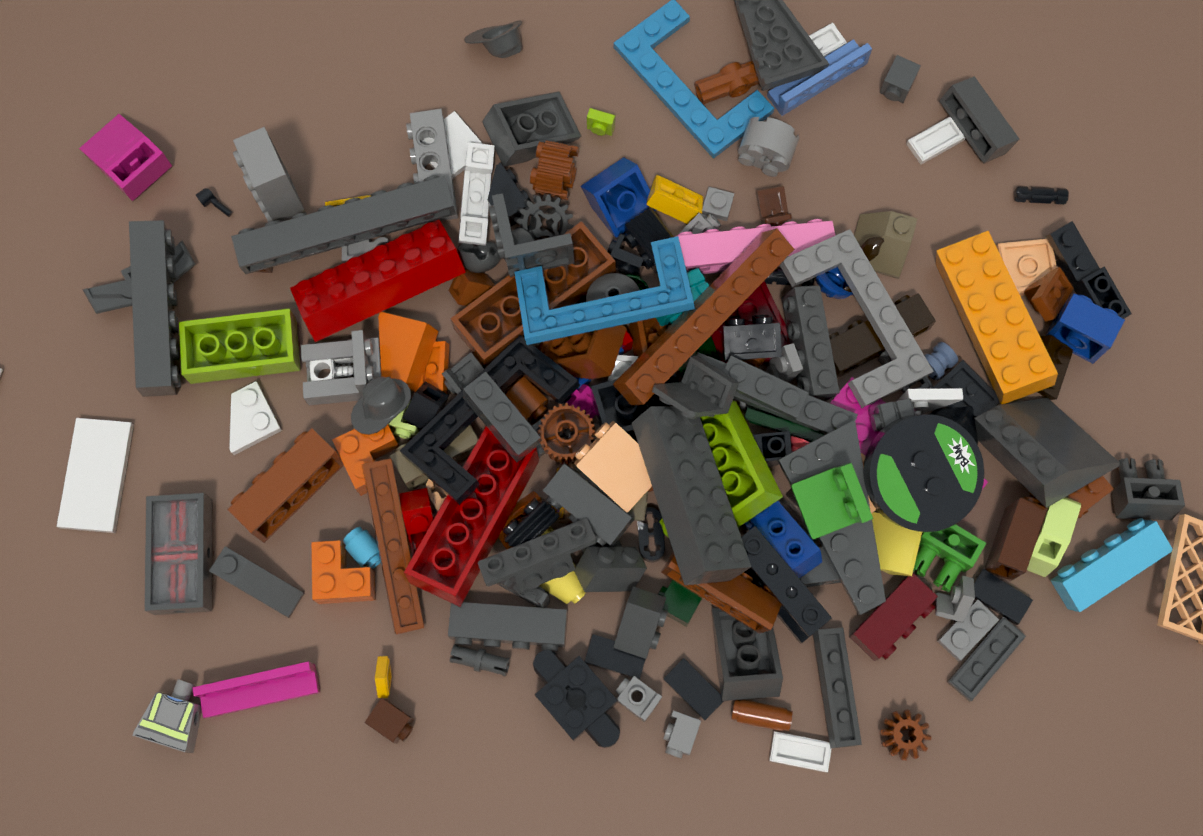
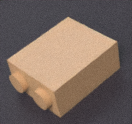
[574,421,652,513]

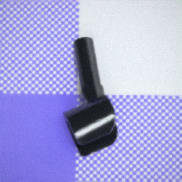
[196,188,233,217]

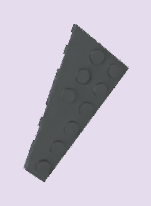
[734,0,829,91]

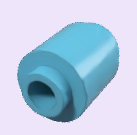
[343,527,381,569]

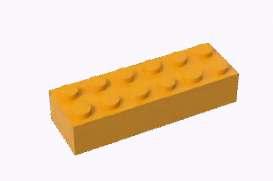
[936,231,1058,404]

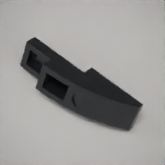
[1046,221,1132,319]

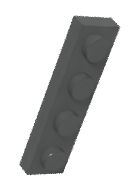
[813,627,862,749]

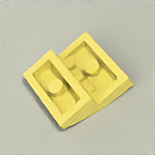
[872,512,922,576]

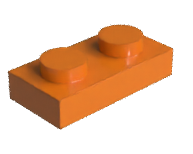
[417,341,450,394]

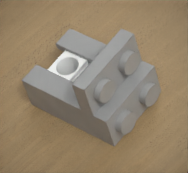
[301,330,381,405]

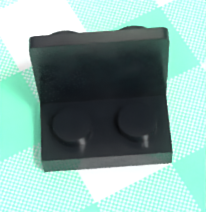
[719,315,782,361]

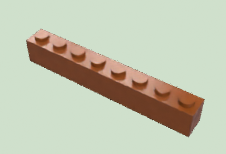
[613,228,795,405]

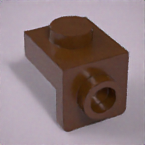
[756,186,792,227]

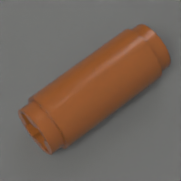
[731,699,793,732]

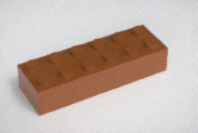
[450,221,616,367]

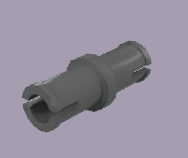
[450,644,510,677]

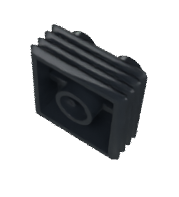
[502,498,559,548]

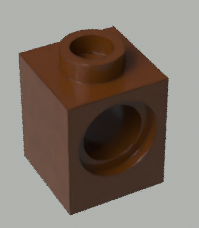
[364,698,414,744]

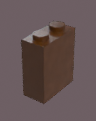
[984,497,1048,581]

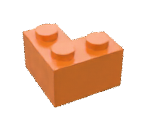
[332,425,399,496]
[311,540,376,604]

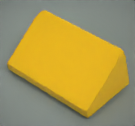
[647,175,703,224]

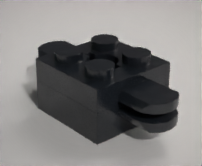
[533,650,620,748]

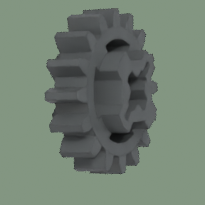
[514,193,573,241]

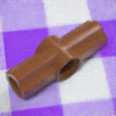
[694,60,760,105]

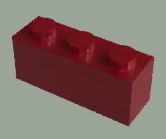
[850,573,938,661]

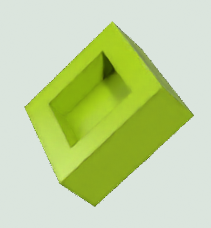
[587,108,615,136]

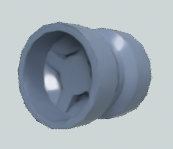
[924,342,958,380]

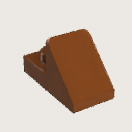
[1024,267,1074,322]

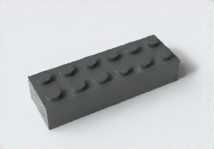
[129,220,181,397]
[632,406,751,585]

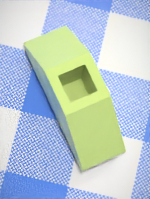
[1027,497,1081,577]

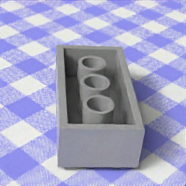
[233,127,306,222]

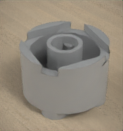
[738,117,799,177]

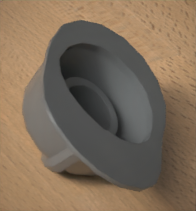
[464,20,522,58]
[351,376,411,435]

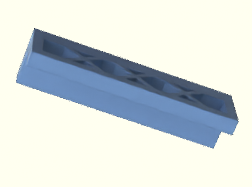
[767,39,872,116]

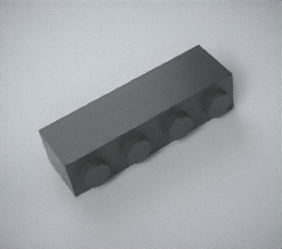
[448,602,568,652]

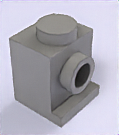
[615,676,662,722]
[663,710,701,759]

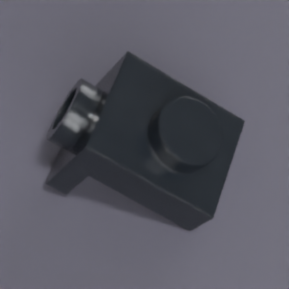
[607,233,644,277]

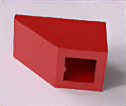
[399,488,434,557]

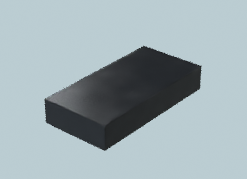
[974,569,1033,625]
[584,634,646,679]
[663,658,724,721]

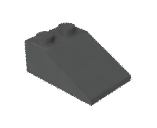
[482,92,581,167]
[712,608,783,701]

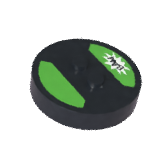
[863,414,984,532]

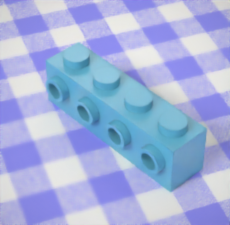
[1050,518,1173,612]

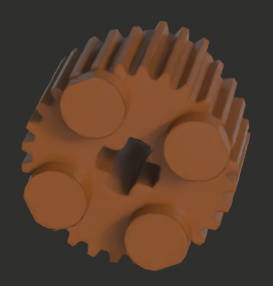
[530,140,579,200]
[538,403,596,464]

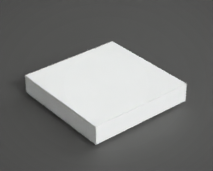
[413,111,483,178]

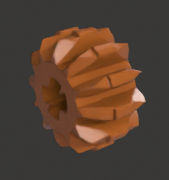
[880,709,931,761]

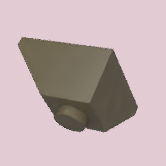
[854,211,918,279]

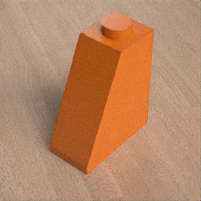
[378,312,439,392]

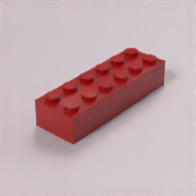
[290,219,466,342]
[404,426,539,607]

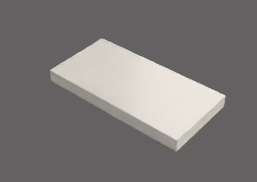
[57,418,134,533]

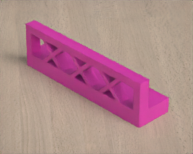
[192,661,320,719]

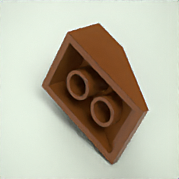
[538,325,627,379]

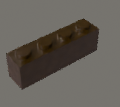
[829,293,936,378]

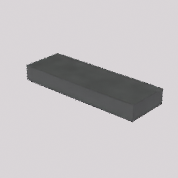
[947,617,1026,702]

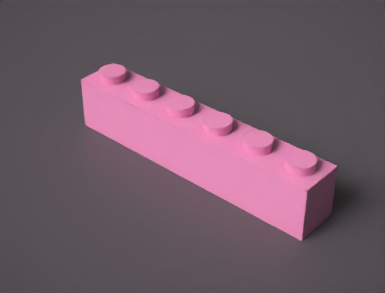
[675,219,836,274]

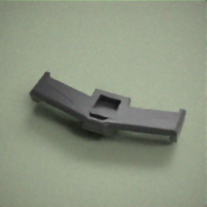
[83,240,196,314]

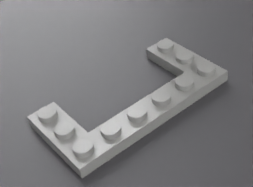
[780,229,934,408]

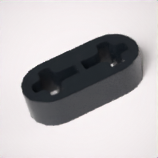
[637,508,665,563]

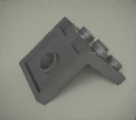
[489,193,575,277]

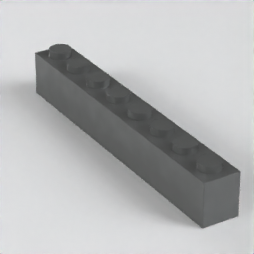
[231,175,456,274]

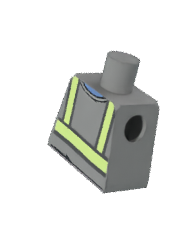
[132,679,202,753]

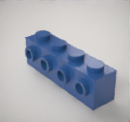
[742,501,822,579]

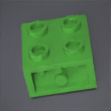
[791,463,873,539]

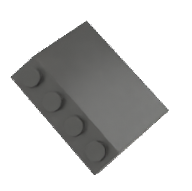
[974,398,1120,508]

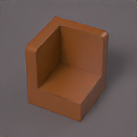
[448,269,495,306]

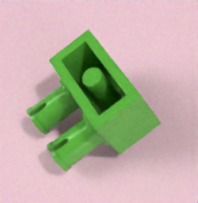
[913,524,986,592]

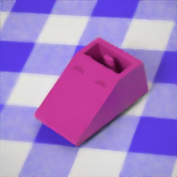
[79,114,172,201]

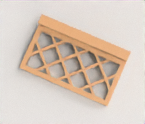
[1157,514,1203,645]

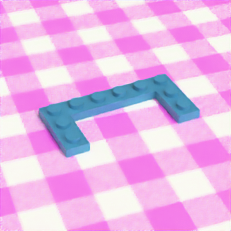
[614,0,775,159]
[514,236,695,345]

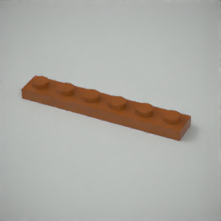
[362,459,424,634]

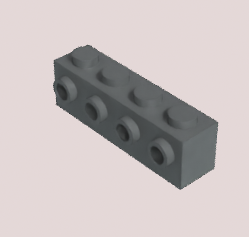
[782,286,840,401]

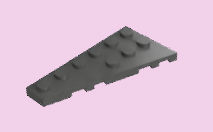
[777,420,886,615]

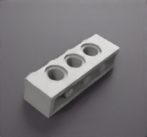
[406,109,458,223]

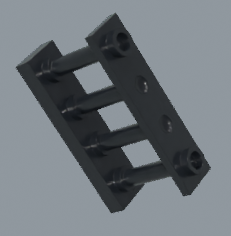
[741,526,832,644]

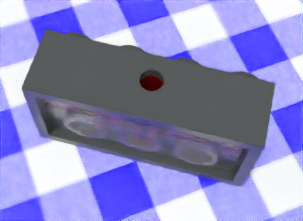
[145,493,212,615]

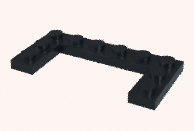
[400,335,580,505]

